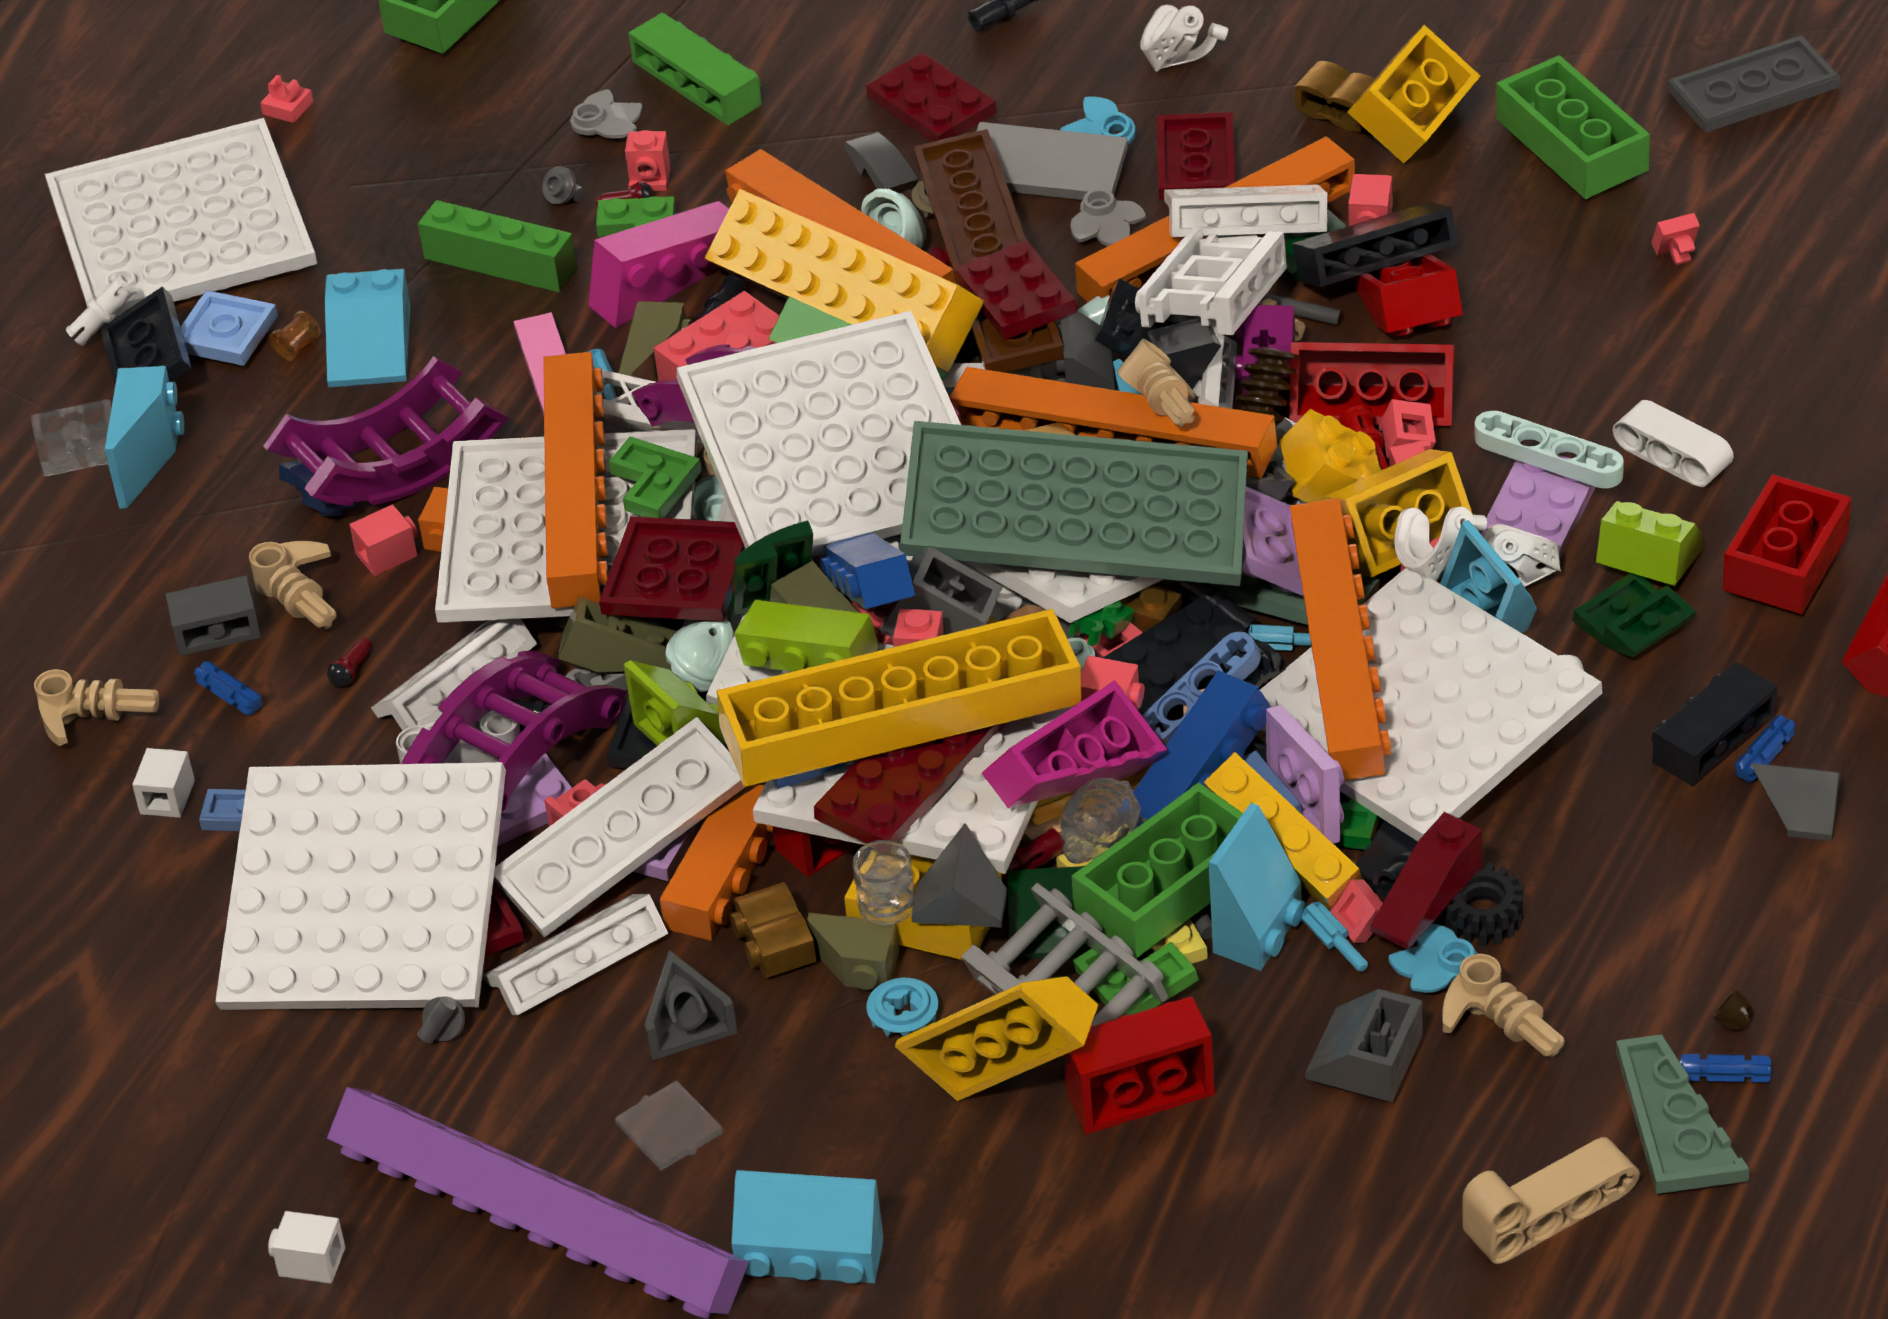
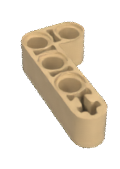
[1463,1137,1640,1264]

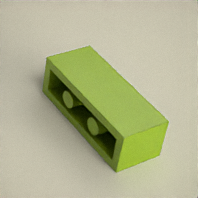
[734,600,879,672]

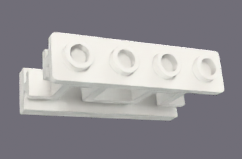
[1135,227,1287,335]

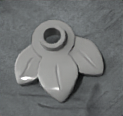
[570,89,643,139]
[1070,189,1146,246]

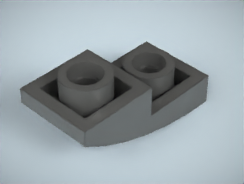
[844,132,918,193]

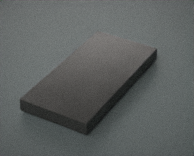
[1668,35,1840,133]

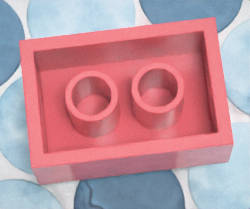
[654,291,779,382]

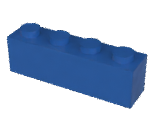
[821,532,915,609]
[1122,670,1271,828]

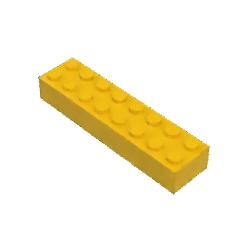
[705,189,984,373]
[717,609,1081,787]

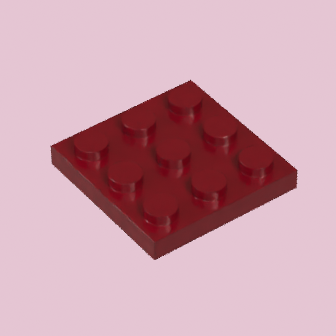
[599,516,746,622]

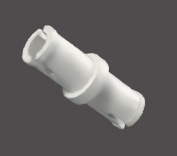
[65,274,137,346]

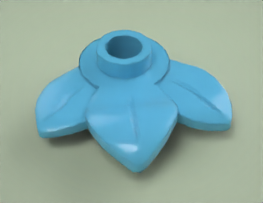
[1060,96,1136,145]
[1388,924,1477,993]

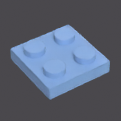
[180,290,278,366]

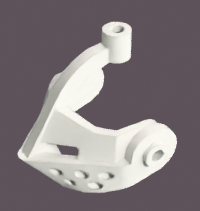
[1140,5,1228,72]
[1394,507,1487,581]
[1484,524,1561,587]

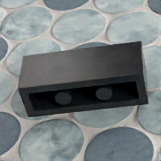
[1652,662,1777,787]

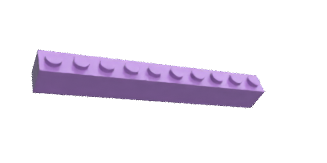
[327,1087,749,1319]

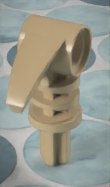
[1117,339,1195,427]
[249,541,337,629]
[34,669,159,746]
[1442,954,1564,1057]

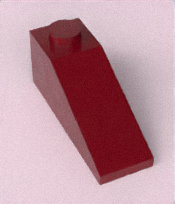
[1370,812,1482,949]

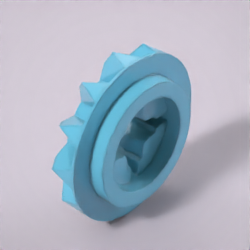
[867,978,939,1037]

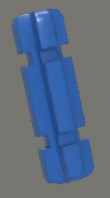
[194,661,263,716]
[1734,715,1795,782]
[1680,1054,1771,1083]

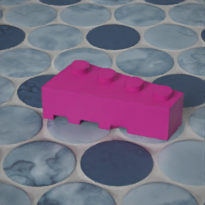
[588,201,729,328]
[982,680,1167,808]

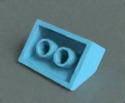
[732,1170,884,1283]

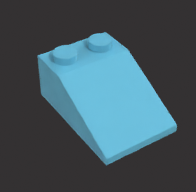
[325,269,411,387]
[104,366,184,509]
[1440,520,1537,633]
[1209,803,1305,971]

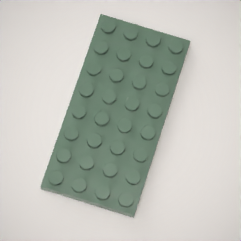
[900,421,1248,586]

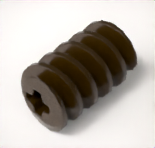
[1235,346,1300,422]

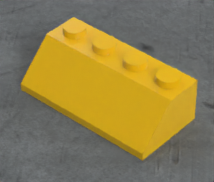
[895,976,1098,1101]

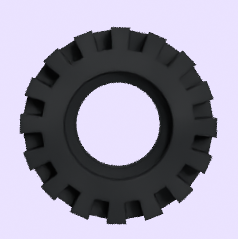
[1443,863,1523,946]

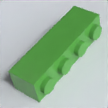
[629,12,762,125]
[418,200,578,292]

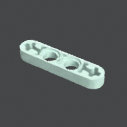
[1474,410,1624,488]

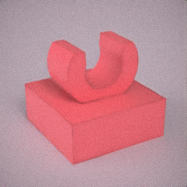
[260,75,313,123]
[1651,213,1700,265]
[1330,879,1383,943]

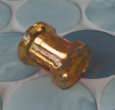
[269,311,322,361]

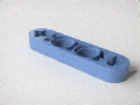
[1142,632,1261,746]

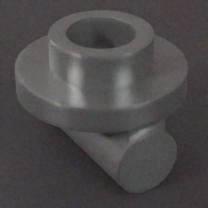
[542,166,585,205]
[417,996,465,1043]

